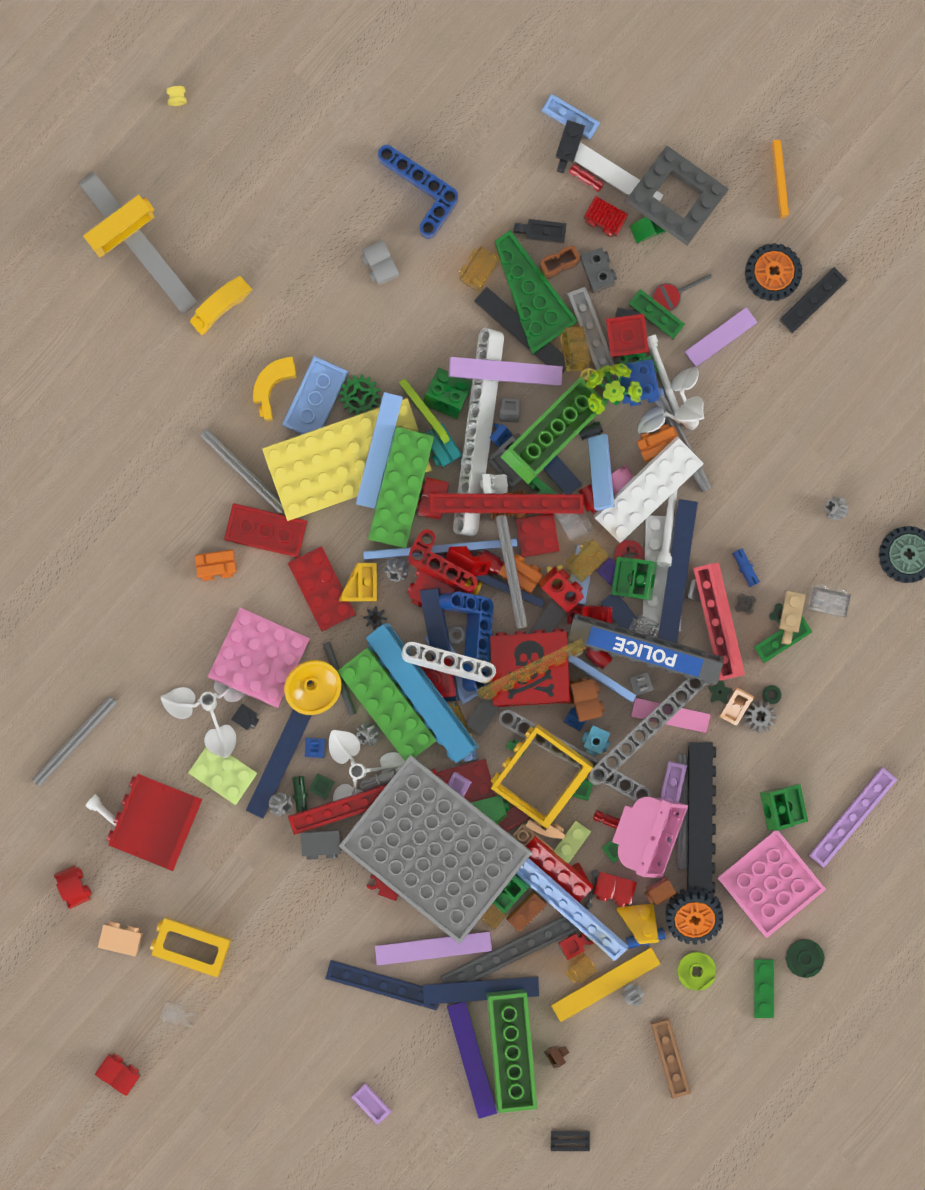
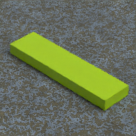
[399,379,450,445]

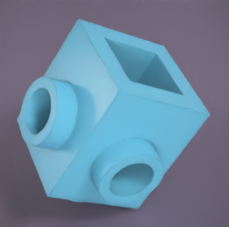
[581,725,610,756]

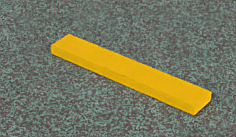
[551,947,661,1022]

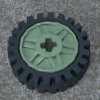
[878,526,925,583]

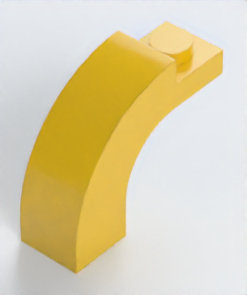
[189,276,253,335]
[253,357,297,422]

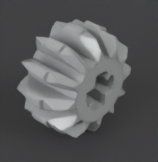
[743,700,777,733]

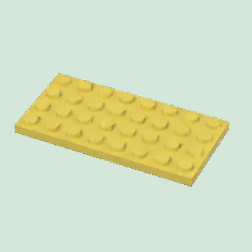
[262,398,432,521]

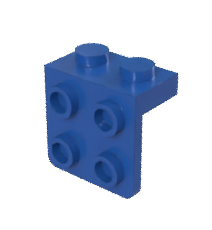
[617,359,665,407]

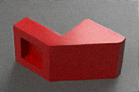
[445,546,492,576]
[567,605,612,625]

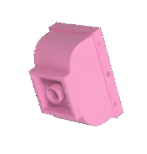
[612,797,688,878]

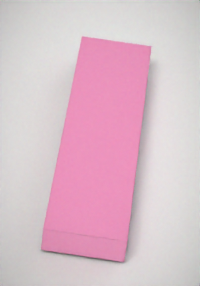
[631,698,710,733]

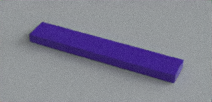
[447,1002,497,1119]

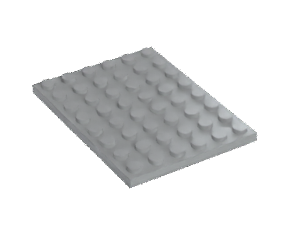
[339,755,533,944]

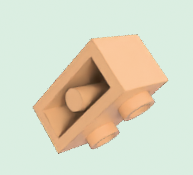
[98,921,143,957]

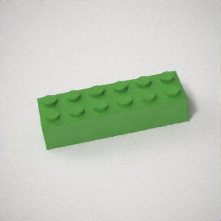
[501,377,608,484]
[368,425,434,548]
[337,647,437,761]
[486,989,537,1113]

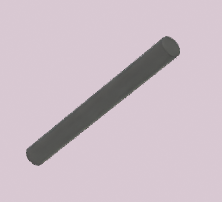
[323,642,356,716]

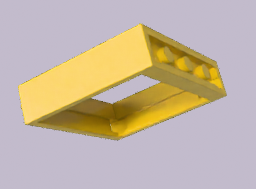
[490,724,593,828]

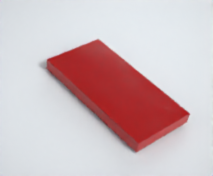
[224,503,308,558]

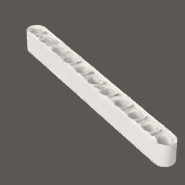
[453,328,504,537]

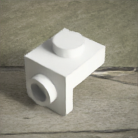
[480,474,508,494]

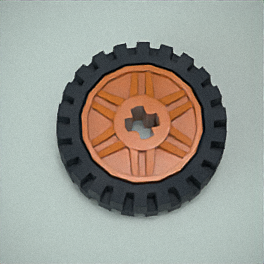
[745,243,802,301]
[665,887,724,945]

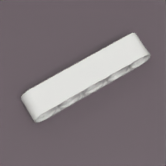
[401,642,496,683]

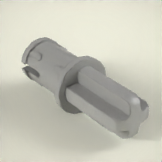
[360,769,397,791]

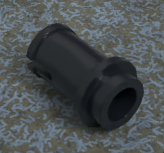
[579,421,603,441]

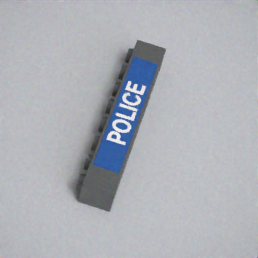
[568,613,724,685]

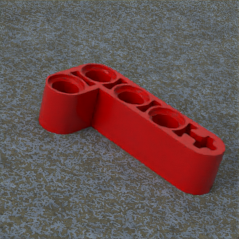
[408,529,478,594]

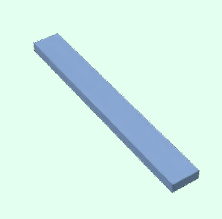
[363,539,517,560]
[516,858,628,961]

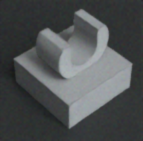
[629,672,654,696]

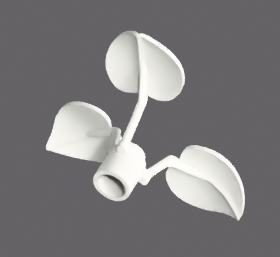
[638,366,704,434]
[161,681,245,758]
[329,730,405,801]

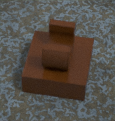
[544,1046,569,1068]

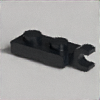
[555,120,585,174]
[513,219,567,244]

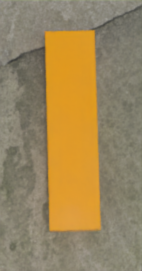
[771,140,789,219]

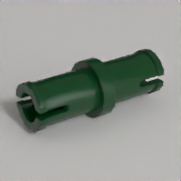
[292,776,308,813]

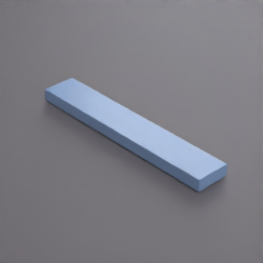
[355,392,403,509]

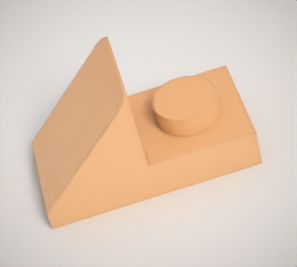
[720,688,754,726]

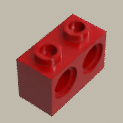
[539,566,584,613]

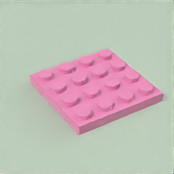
[208,608,310,708]
[717,831,826,938]

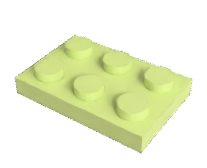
[188,747,258,805]

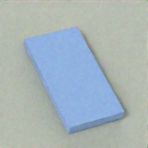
[282,356,349,434]

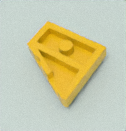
[339,563,377,602]
[616,903,659,944]

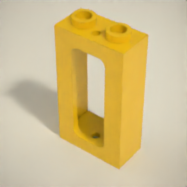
[83,194,155,258]
[150,917,232,978]

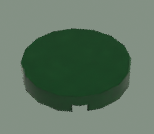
[785,939,825,978]

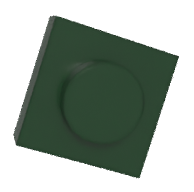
[309,773,335,799]

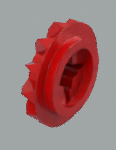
[614,540,645,562]

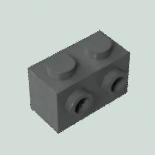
[580,247,617,293]
[301,830,342,860]

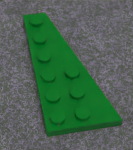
[494,230,578,355]

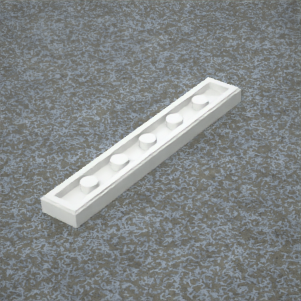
[574,142,664,201]

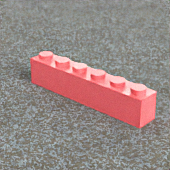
[693,563,745,681]

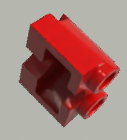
[54,865,92,909]

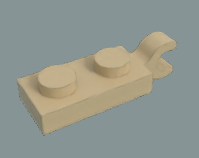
[779,591,806,645]

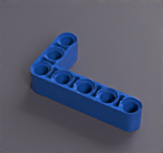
[378,145,458,239]
[439,592,494,692]

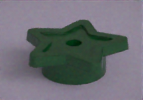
[708,680,733,704]

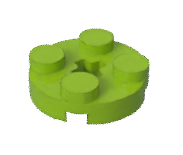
[677,951,716,991]

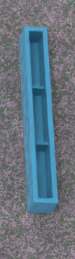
[366,623,479,763]

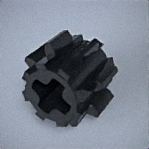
[363,606,387,630]

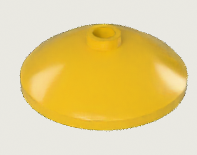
[284,660,341,715]

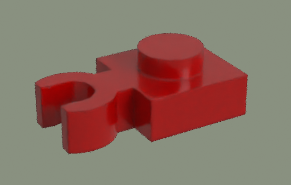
[366,875,398,901]
[558,933,594,960]

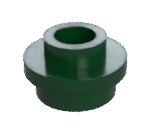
[762,685,781,704]

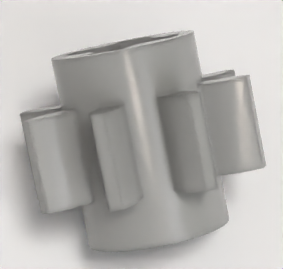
[824,496,849,521]
[384,558,410,582]
[357,721,380,747]
[269,791,292,817]
[621,982,645,1007]

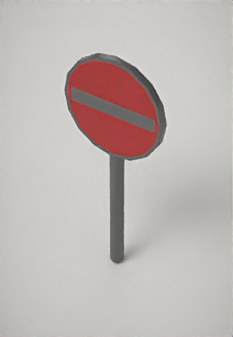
[653,274,712,311]

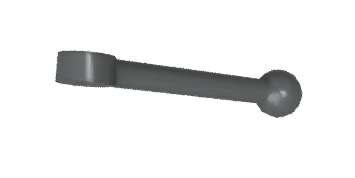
[585,870,599,910]

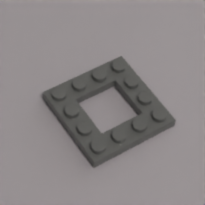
[625,146,729,246]

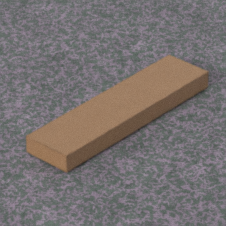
[650,1018,691,1099]

